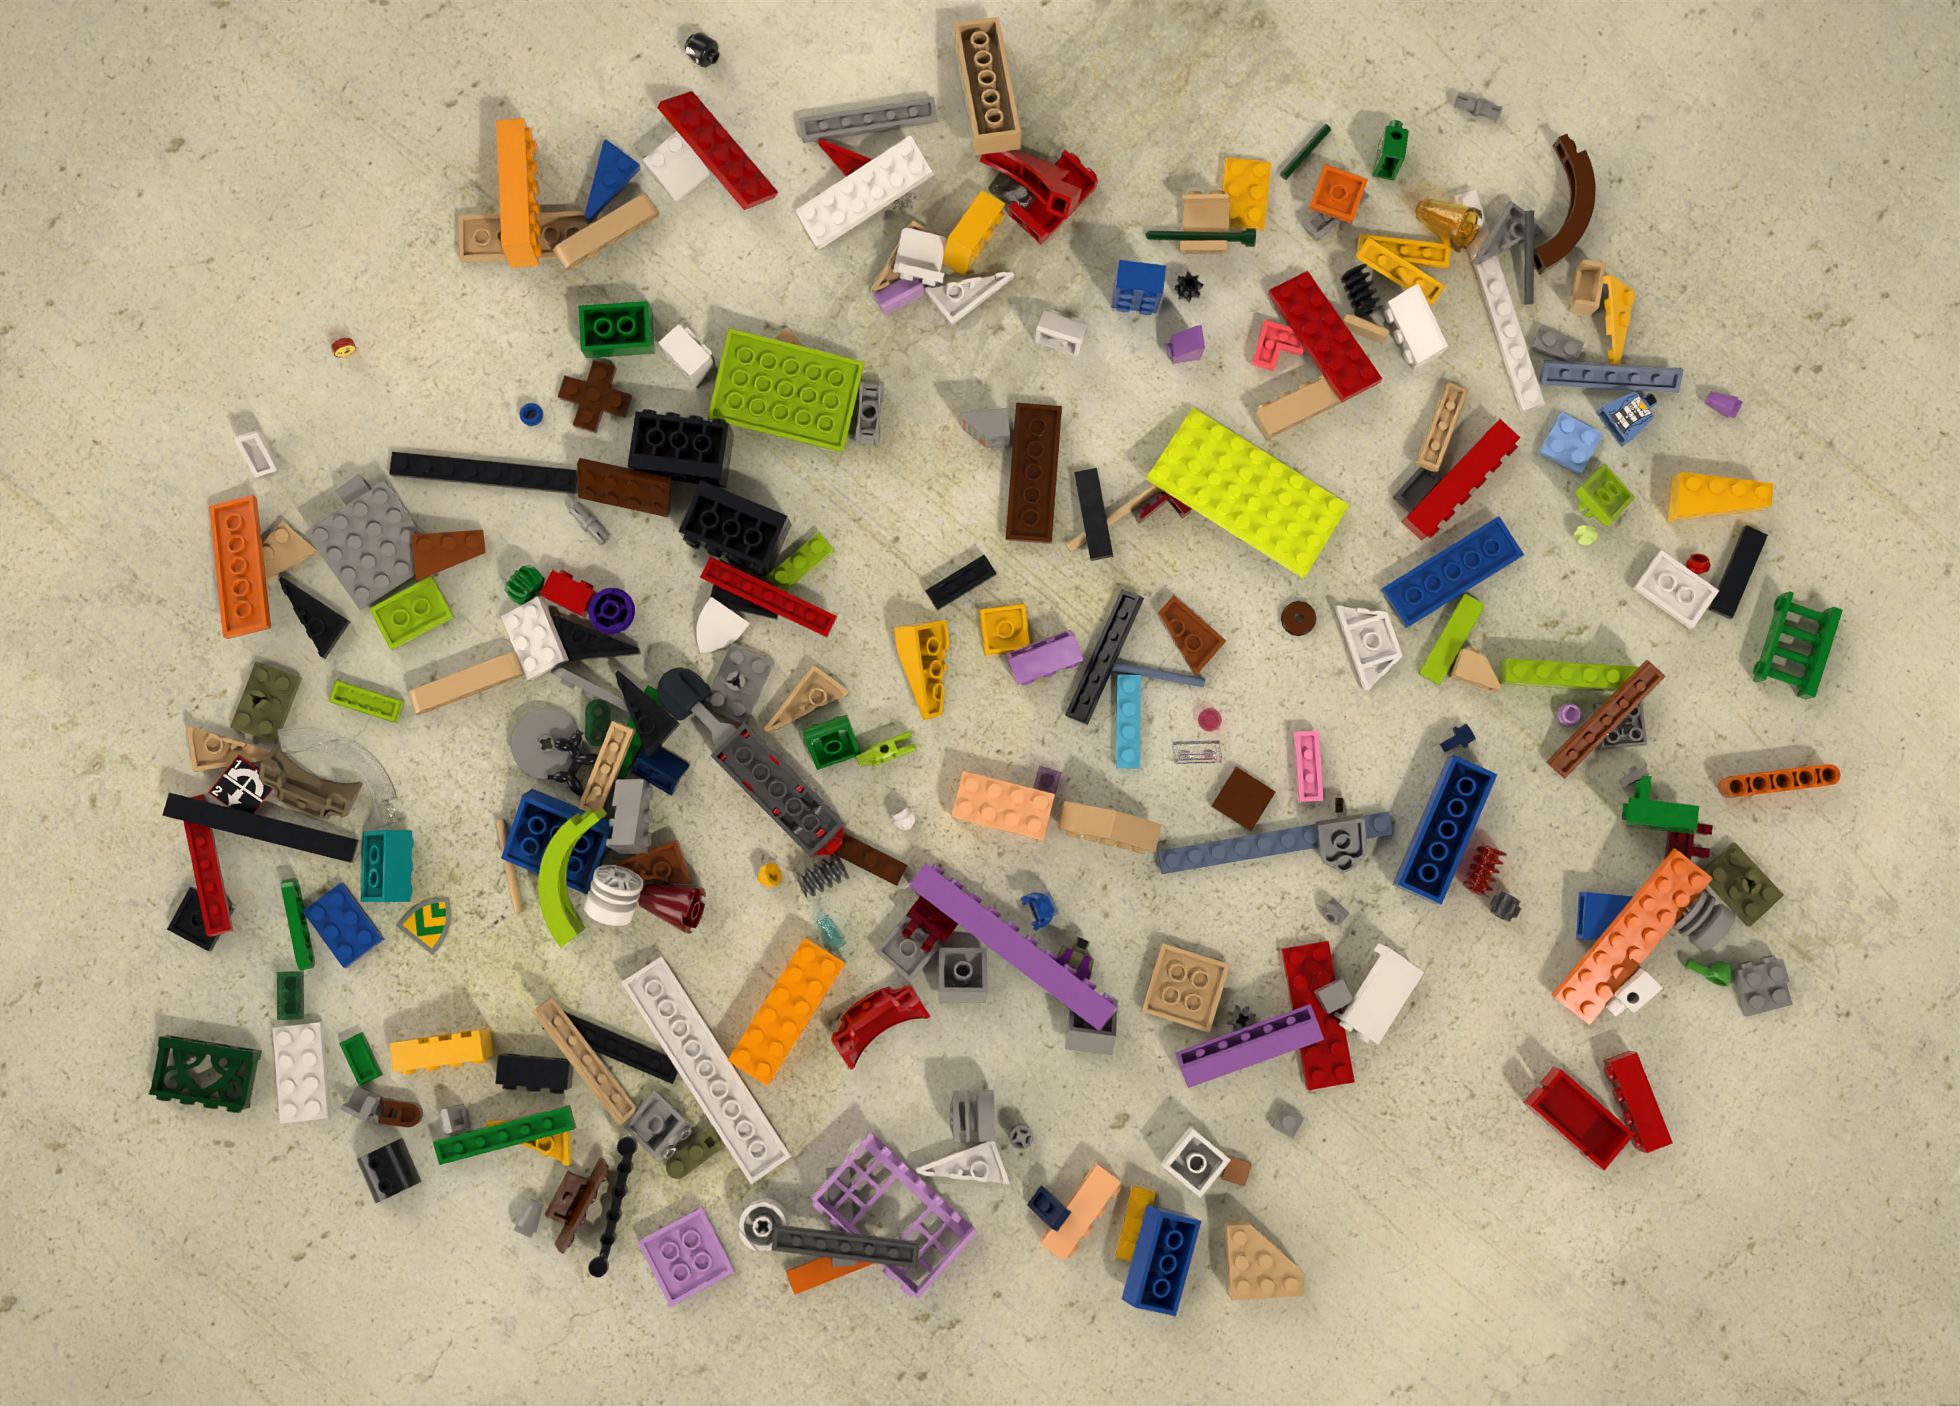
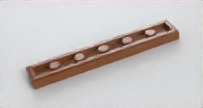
[1546,659,1666,779]

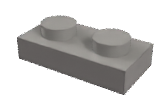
[1531,326,1584,362]

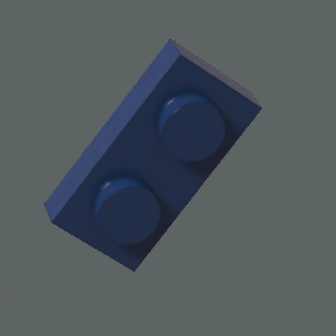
[1027,1186,1071,1232]

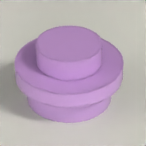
[1557,703,1582,727]

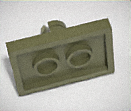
[230,662,302,744]
[1703,842,1784,927]

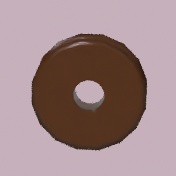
[1281,601,1317,636]

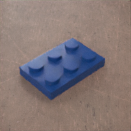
[302,883,385,968]

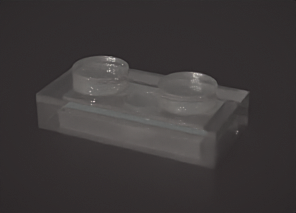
[1172,740,1222,764]

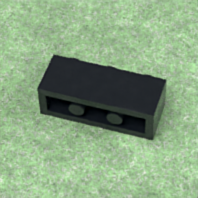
[495,1053,574,1094]

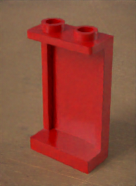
[1008,150,1098,245]

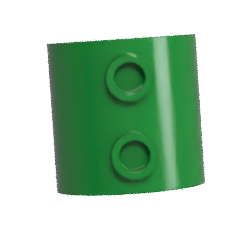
[802,714,861,770]

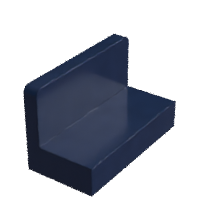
[631,747,690,796]

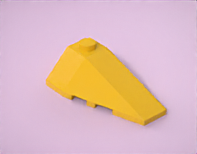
[894,619,949,720]

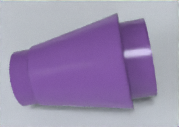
[1705,391,1743,418]

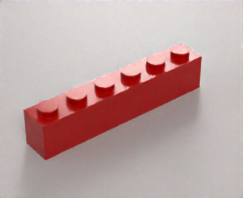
[1401,419,1521,541]

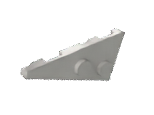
[1472,201,1546,266]
[551,666,629,712]

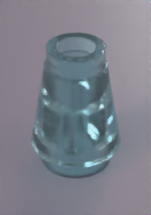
[816,915,846,952]

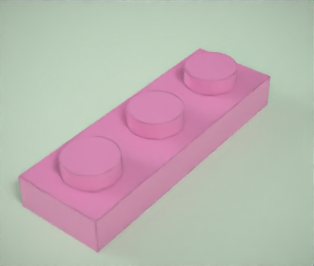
[1294,731,1323,802]

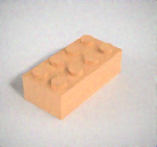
[951,771,1055,841]

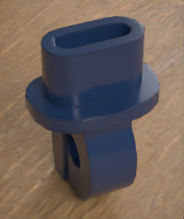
[1439,724,1476,753]

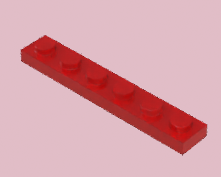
[700,556,837,638]
[183,794,233,937]

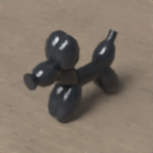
[548,729,598,796]

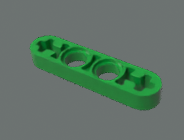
[281,878,315,971]

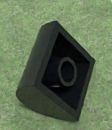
[356,1138,422,1204]

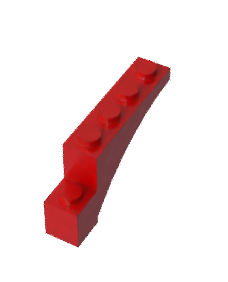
[980,150,1082,219]

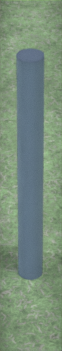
[1112,662,1205,687]

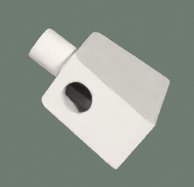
[1606,966,1663,1017]

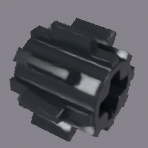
[1174,272,1203,303]

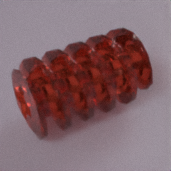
[1462,845,1507,898]

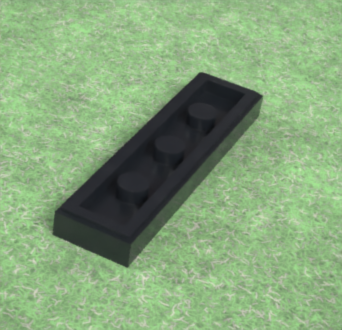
[1074,468,1113,561]
[1709,525,1768,619]

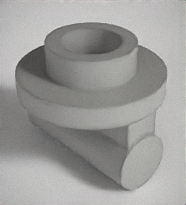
[1322,897,1349,925]

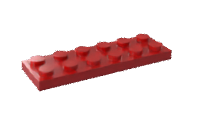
[657,91,778,210]
[1268,271,1383,403]
[1281,941,1355,1091]

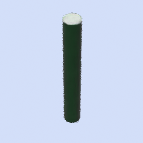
[1280,124,1331,180]

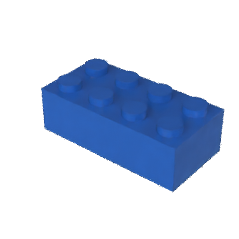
[1122,1204,1202,1316]

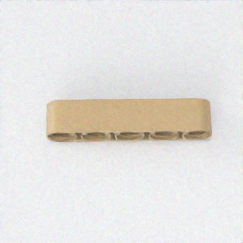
[553,193,659,270]
[408,652,524,715]

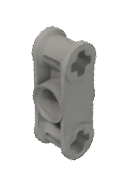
[855,380,884,447]

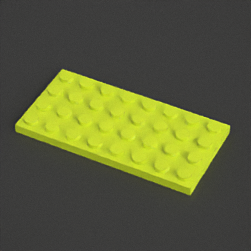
[1146,407,1349,579]

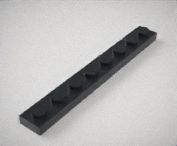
[389,452,577,494]

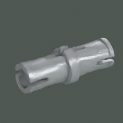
[1454,93,1502,121]
[569,502,611,546]

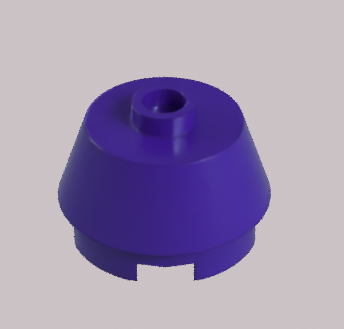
[588,588,635,634]

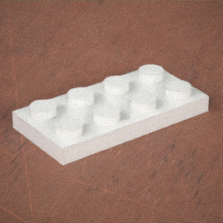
[272,1022,331,1124]

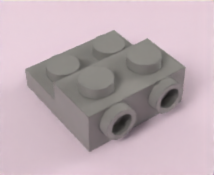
[1731,955,1793,1017]
[623,1090,693,1161]

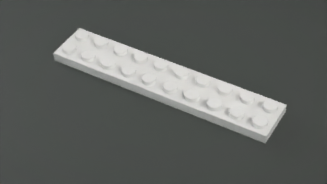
[621,956,791,1184]

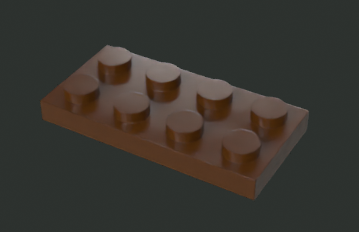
[577,458,671,517]

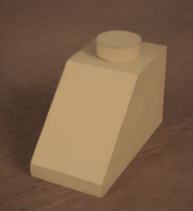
[1449,647,1501,693]

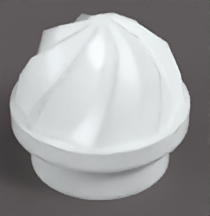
[891,806,915,830]

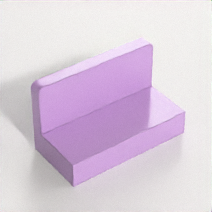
[874,278,925,316]

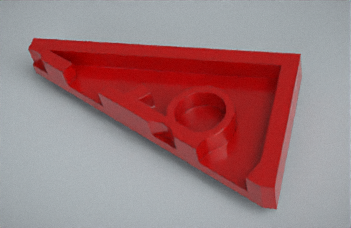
[818,139,873,177]

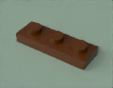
[834,833,908,886]

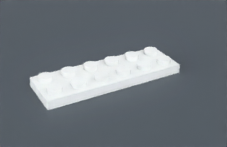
[795,135,934,250]

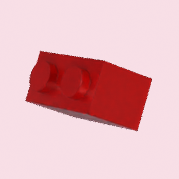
[539,569,597,618]

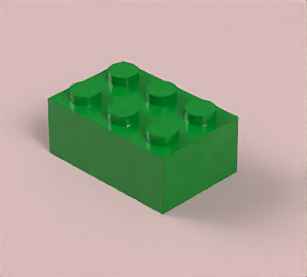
[579,301,655,358]

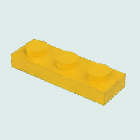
[1115,1185,1156,1262]

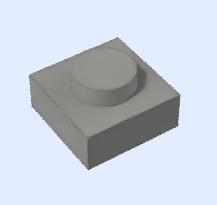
[1618,766,1649,788]
[1271,1105,1304,1139]

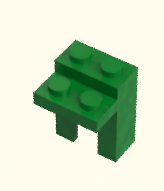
[1622,775,1699,835]

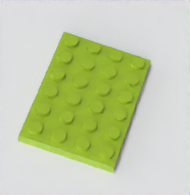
[707,328,865,453]

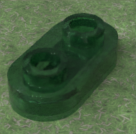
[585,699,611,747]

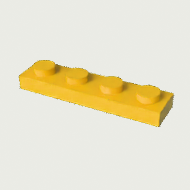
[1356,234,1451,270]
[1355,237,1446,306]

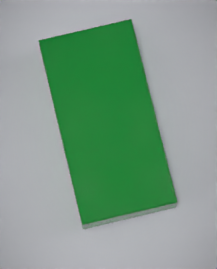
[339,1032,383,1086]

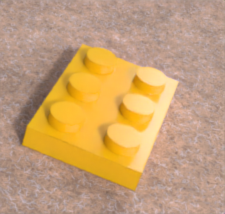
[1222,157,1271,231]

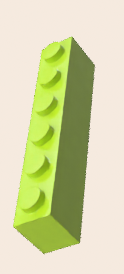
[1499,658,1639,692]

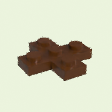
[558,360,632,433]

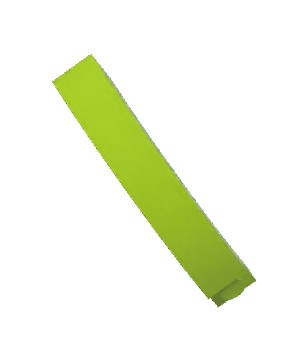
[538,807,607,948]

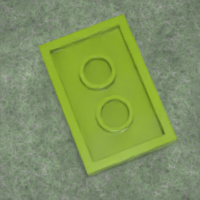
[369,576,455,651]

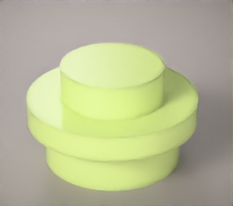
[1574,525,1598,545]

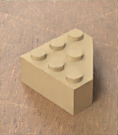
[1058,801,1162,854]
[1223,1220,1304,1300]

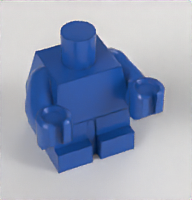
[1021,892,1059,931]

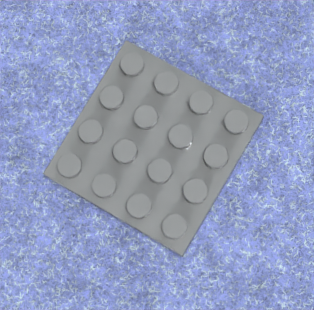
[305,481,422,610]

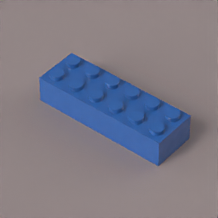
[1392,755,1498,905]

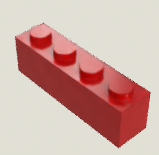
[1603,1050,1673,1154]

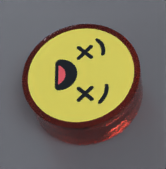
[331,338,356,358]

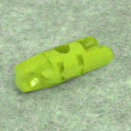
[856,731,917,767]

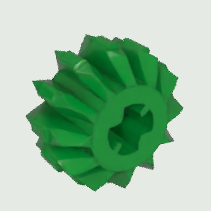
[504,565,545,605]

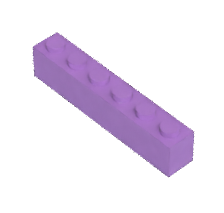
[1175,1004,1324,1088]

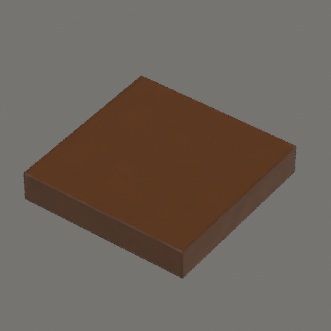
[1211,767,1276,832]

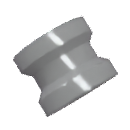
[1009,1123,1033,1150]

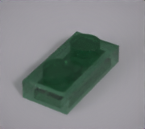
[277,971,304,1020]

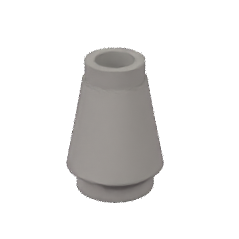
[514,1199,544,1238]

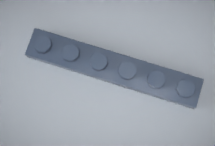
[1539,360,1684,393]

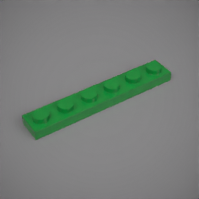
[433,1105,576,1165]

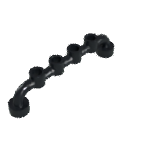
[588,1136,638,1277]

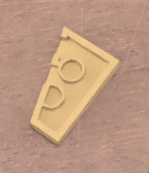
[262,521,319,583]

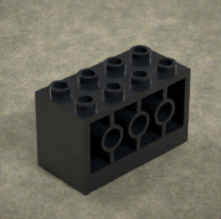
[627,409,734,488]
[678,480,792,576]

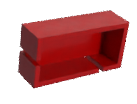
[1523,1067,1635,1171]

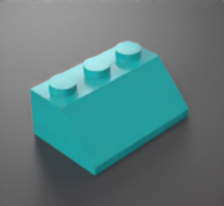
[361,830,414,902]

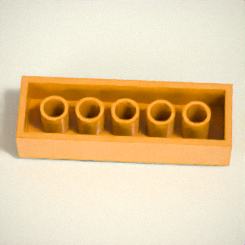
[496,118,542,268]
[727,937,847,1086]

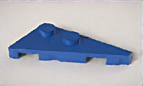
[584,139,640,224]

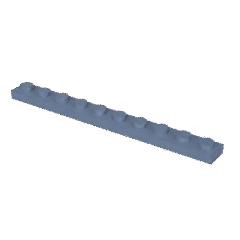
[1157,811,1393,874]

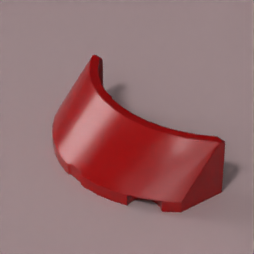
[831,985,931,1070]

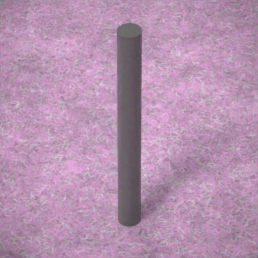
[1524,210,1534,305]

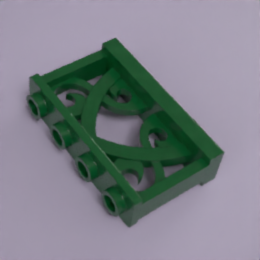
[149,1035,262,1113]

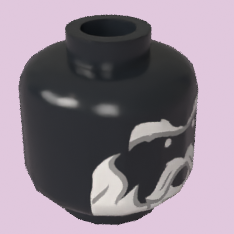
[685,32,720,68]

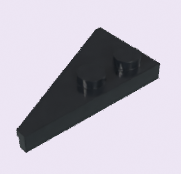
[279,577,351,659]
[554,616,641,661]
[615,670,680,758]

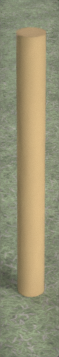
[495,819,524,913]

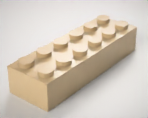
[954,17,1021,155]

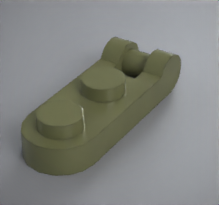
[666,1125,725,1179]

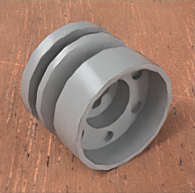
[1672,890,1736,952]
[950,1090,995,1142]

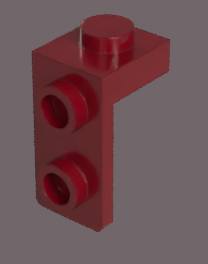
[1137,491,1192,524]

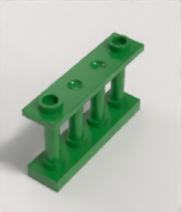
[1753,591,1843,700]

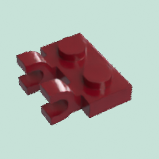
[1664,823,1713,860]
[901,896,958,953]

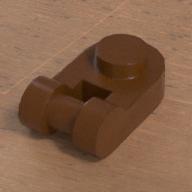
[378,1098,423,1127]

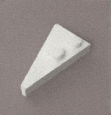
[924,271,1015,326]
[916,1141,1010,1184]

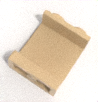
[1180,190,1230,254]

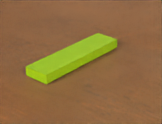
[1418,593,1485,685]

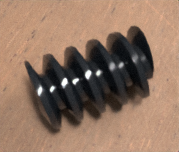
[1341,264,1383,317]

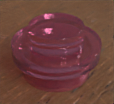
[1198,708,1222,732]

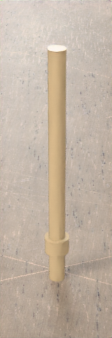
[1066,485,1163,552]

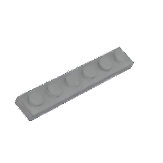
[799,97,938,143]

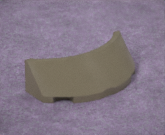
[259,746,363,819]

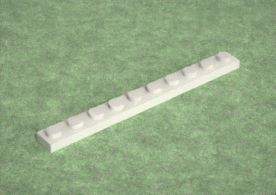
[1452,190,1545,412]

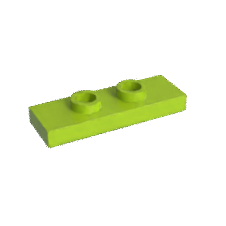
[328,680,405,724]

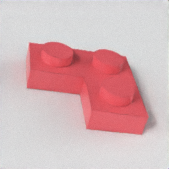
[1251,320,1305,371]

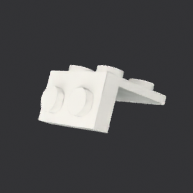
[893,228,947,287]

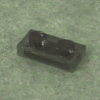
[988,172,1037,212]

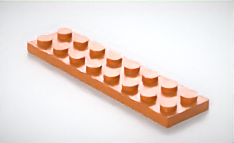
[1552,848,1713,1025]

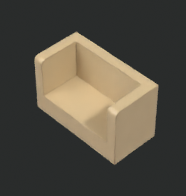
[1568,260,1606,316]

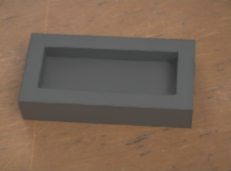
[1392,467,1442,513]

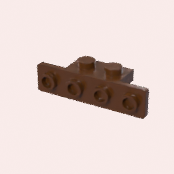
[545,1158,609,1254]

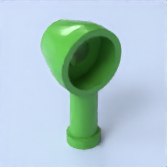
[1685,958,1731,987]

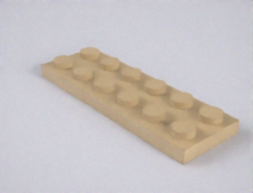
[459,211,599,263]

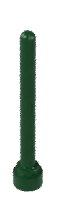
[1146,228,1256,247]

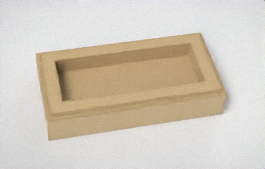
[1342,313,1390,344]

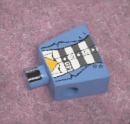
[1596,391,1657,447]

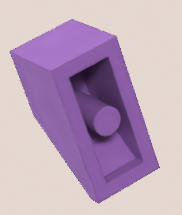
[1166,325,1205,364]

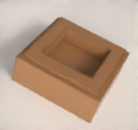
[1221,1155,1252,1186]

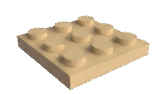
[1141,943,1230,1033]

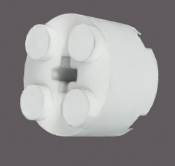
[739,1197,790,1251]

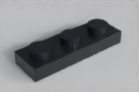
[925,554,997,611]

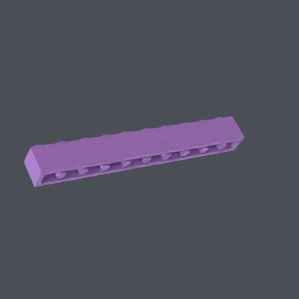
[909,863,1117,1031]

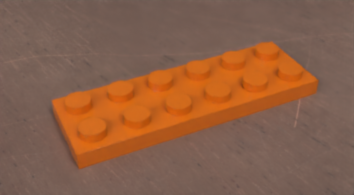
[209,495,271,639]

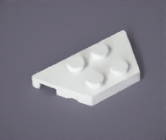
[1335,605,1403,692]

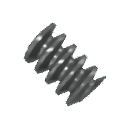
[796,854,850,900]

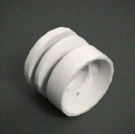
[584,865,643,926]

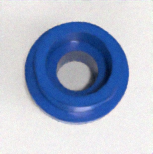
[520,403,543,426]

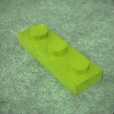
[766,532,835,592]

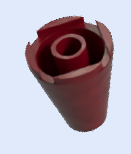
[637,884,706,934]

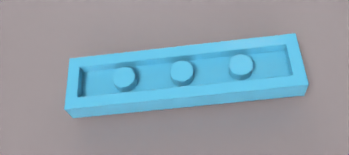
[1116,675,1141,769]

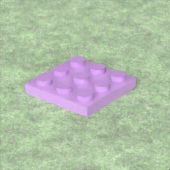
[637,1206,736,1307]

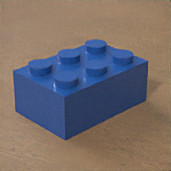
[1111,260,1166,315]

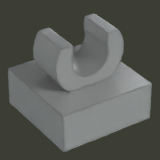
[438,1103,469,1134]

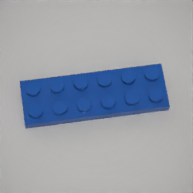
[1380,516,1524,628]

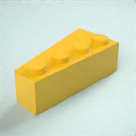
[1667,472,1774,522]
[390,1027,494,1075]

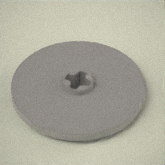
[511,709,583,779]

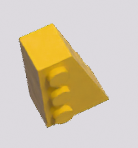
[942,190,1005,277]

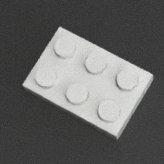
[1633,550,1719,629]
[501,597,569,680]

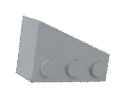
[606,779,653,854]

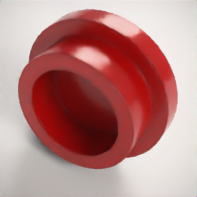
[1686,554,1711,574]

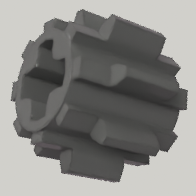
[1489,892,1522,922]
[1226,1005,1256,1032]

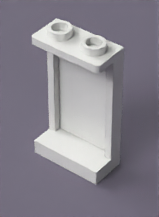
[1334,943,1424,1044]

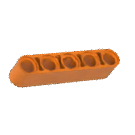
[1718,764,1841,798]

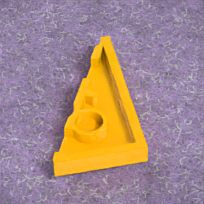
[1603,275,1635,364]
[486,1119,572,1166]

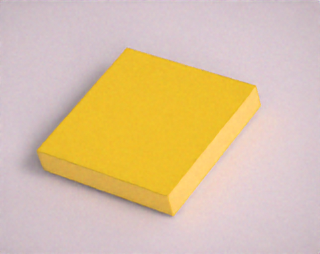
[979,603,1031,656]

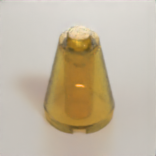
[1415,198,1482,253]

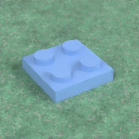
[1539,412,1603,475]

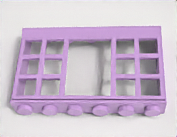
[811,1131,977,1299]

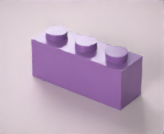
[1005,630,1083,685]

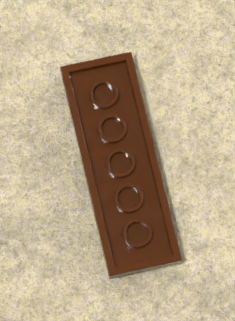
[1005,402,1062,544]

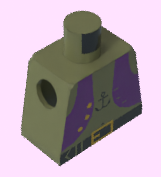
[1056,936,1094,981]

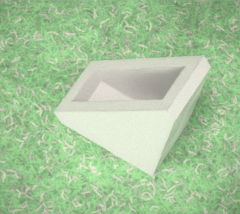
[234,430,278,478]

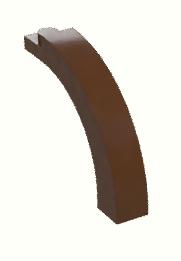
[1534,134,1596,275]

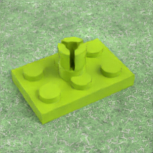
[1575,463,1636,527]

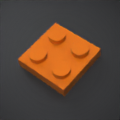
[1308,164,1368,224]

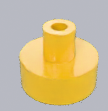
[757,863,782,888]

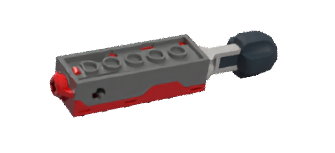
[657,667,847,858]

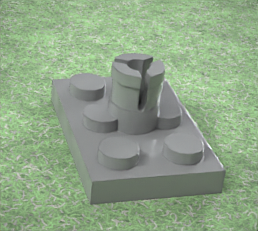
[703,643,775,724]

